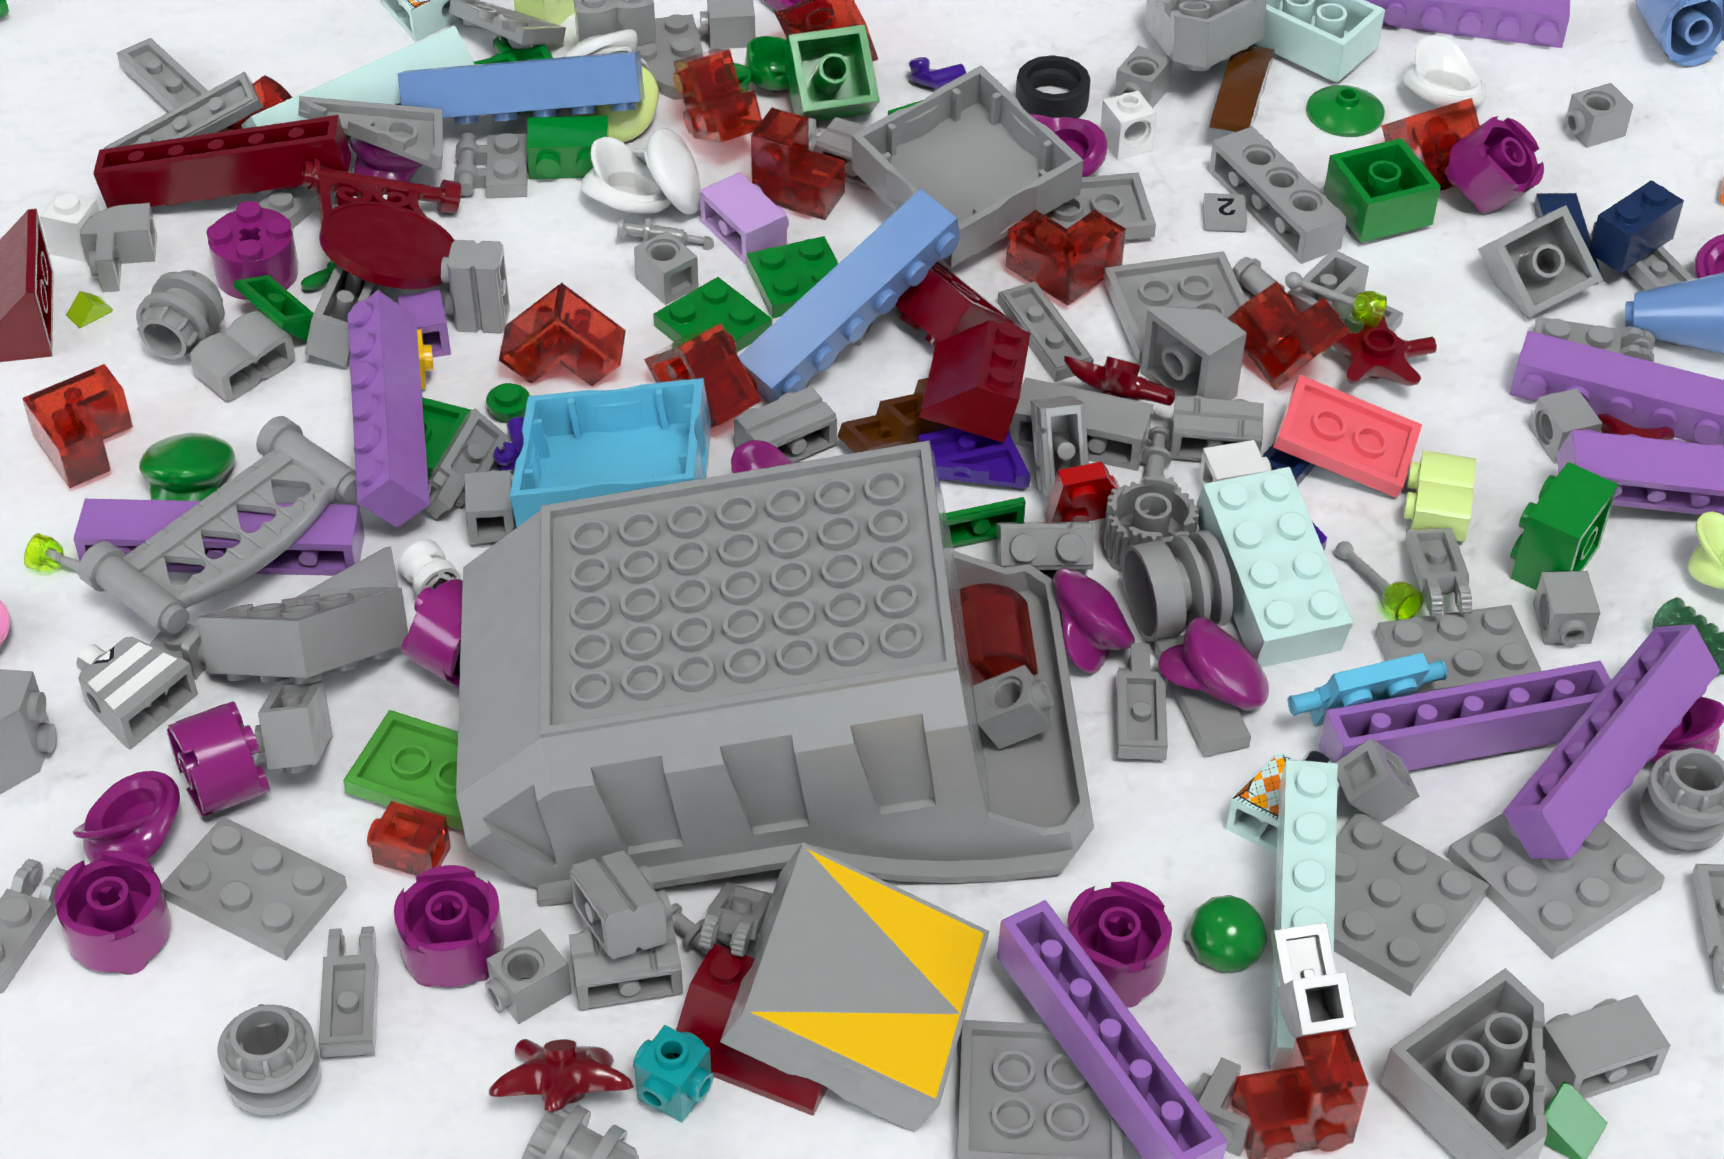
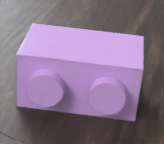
[700,172,789,264]

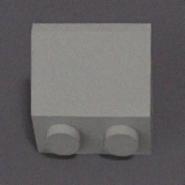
[1478,205,1603,318]
[1140,306,1247,400]
[0,669,56,794]

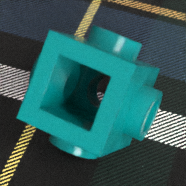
[633,1024,714,1123]

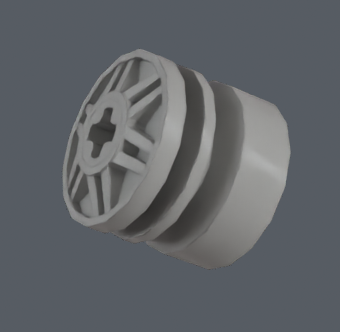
[1122,530,1233,642]

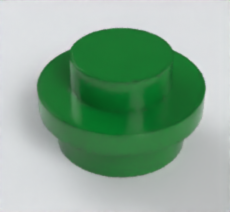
[486,383,530,423]

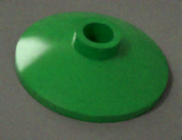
[1306,85,1385,137]

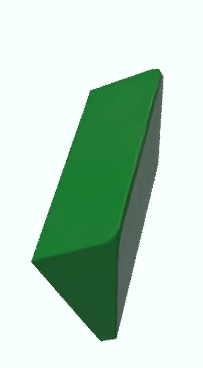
[233,275,314,342]
[946,497,1026,548]

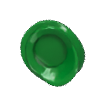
[139,433,235,501]

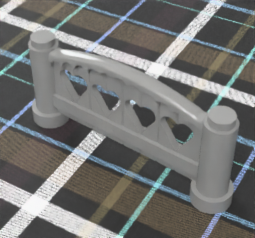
[78,416,357,634]

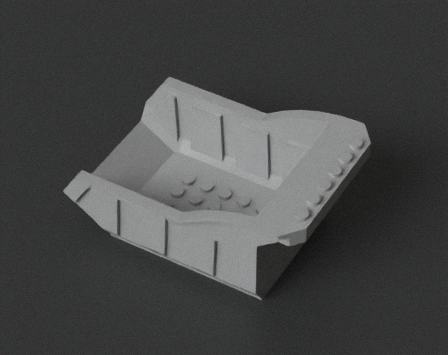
[456,441,1094,907]

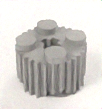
[1103,473,1199,571]

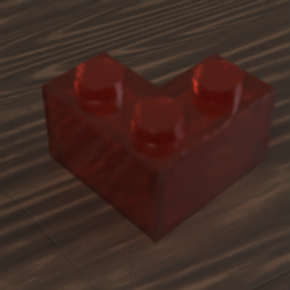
[673,48,764,142]
[751,107,845,220]
[1005,210,1126,306]
[1227,281,1350,390]
[498,282,626,386]
[644,323,761,428]
[22,364,133,488]
[1231,1030,1369,1159]

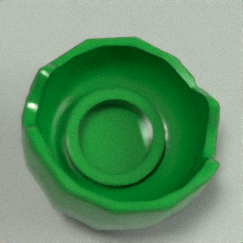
[745,36,789,92]
[1184,895,1267,972]

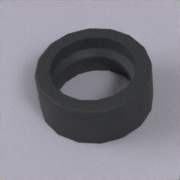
[1015,55,1091,118]

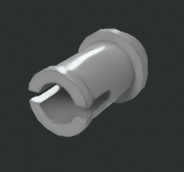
[1232,257,1285,307]

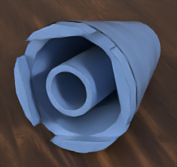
[1635,0,1724,66]
[1625,272,1724,354]

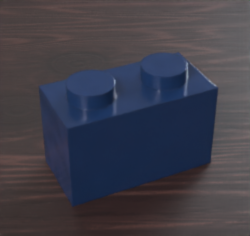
[1589,180,1684,274]

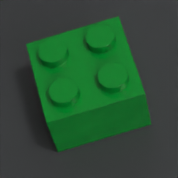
[781,25,880,121]
[1323,138,1441,243]
[1510,462,1618,591]

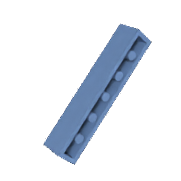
[397,51,645,124]
[736,189,961,403]

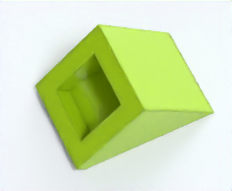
[66,291,113,329]

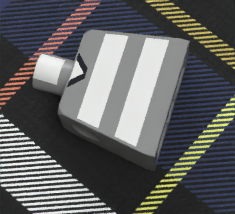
[76,637,198,750]

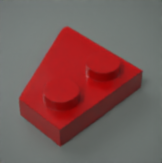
[1045,461,1119,522]

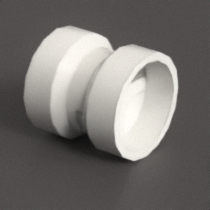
[398,539,461,595]

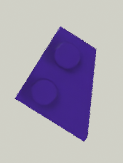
[918,428,1030,489]

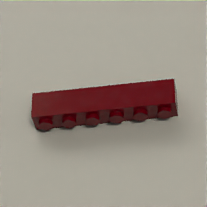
[93,115,351,208]

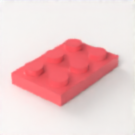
[1273,375,1422,498]

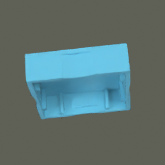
[510,378,711,527]

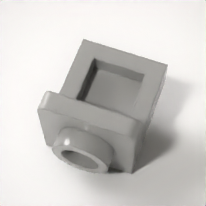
[1193,1057,1250,1156]

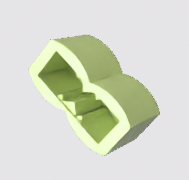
[1403,450,1476,542]

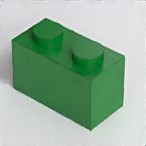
[526,116,609,179]

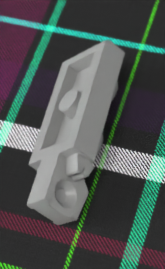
[424,408,508,520]
[1116,643,1168,760]

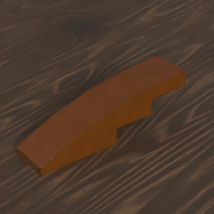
[1209,45,1275,132]
[838,378,953,453]

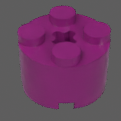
[1445,116,1544,214]
[206,201,298,300]
[401,579,463,689]
[167,701,270,817]
[54,851,171,975]
[394,865,504,987]
[1067,881,1172,1008]

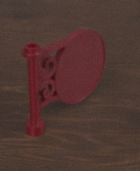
[301,158,461,289]

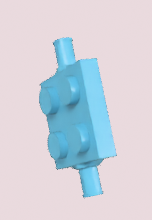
[1287,652,1447,727]

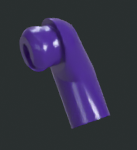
[909,57,966,89]
[493,417,524,472]

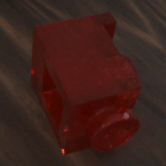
[367,801,451,876]

